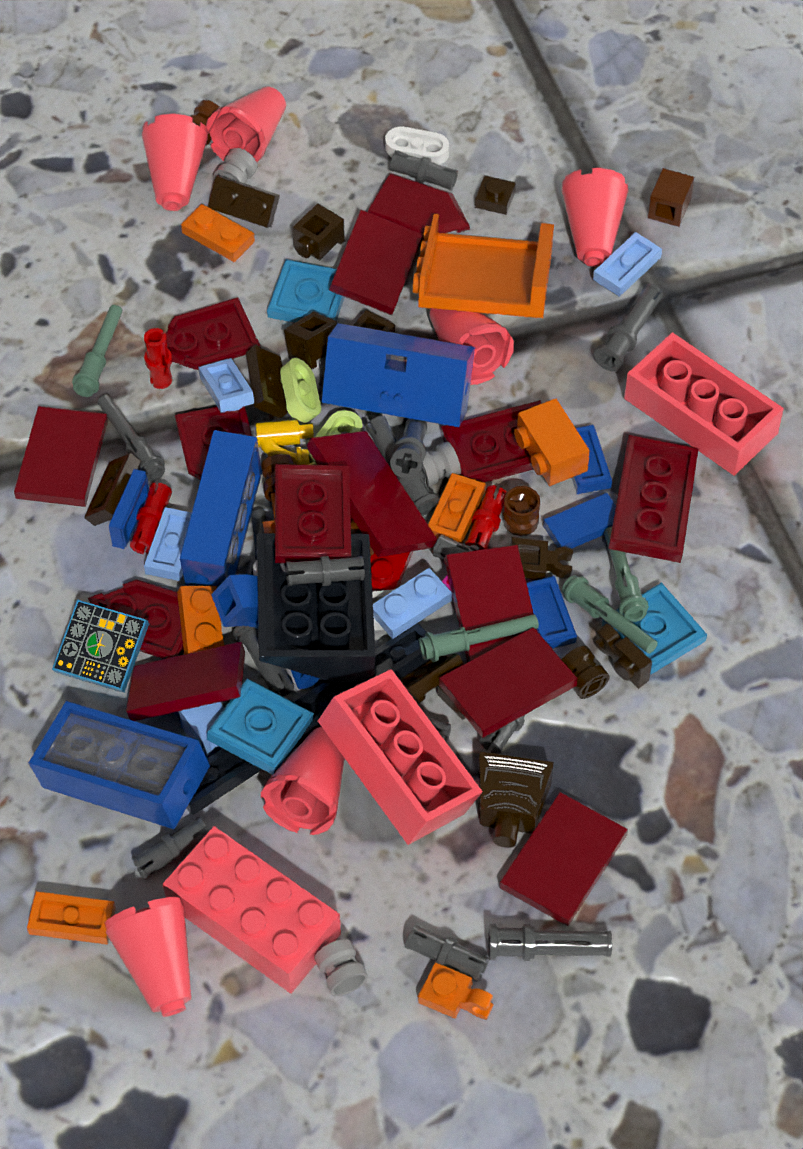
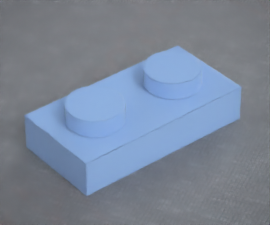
[593,232,662,297]
[198,358,254,413]
[144,507,192,581]
[373,568,452,639]

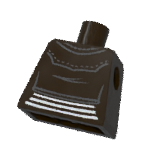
[478,752,554,848]

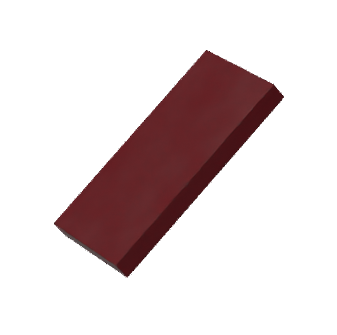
[306,431,438,558]
[608,435,699,563]

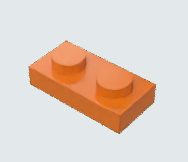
[181,204,255,263]
[428,473,486,543]
[177,586,224,655]
[27,891,116,945]

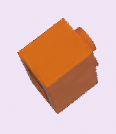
[514,398,590,487]

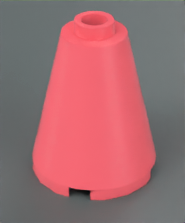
[206,87,286,162]
[142,114,208,211]
[562,168,628,267]
[429,308,514,385]
[261,727,345,835]
[105,897,192,1017]

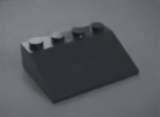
[257,533,376,683]

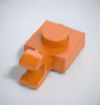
[418,962,494,1020]

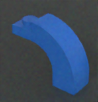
[211,574,320,689]

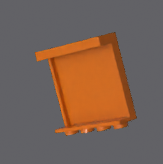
[413,214,554,318]

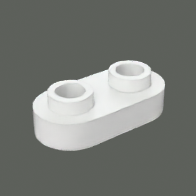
[385,126,449,165]

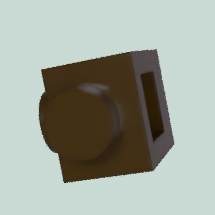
[292,203,345,261]
[284,311,338,369]

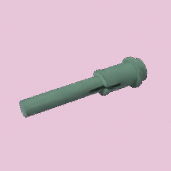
[72,305,123,397]
[604,526,649,622]
[562,575,657,654]
[419,614,539,662]

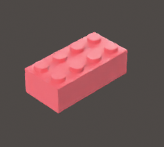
[624,332,784,476]
[318,669,483,845]
[163,826,341,994]

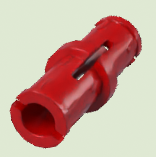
[144,328,172,389]
[130,483,172,554]
[465,485,507,550]

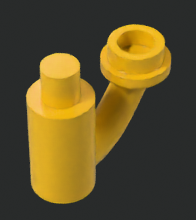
[256,420,314,465]

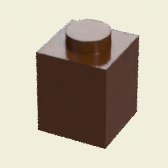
[648,168,694,227]

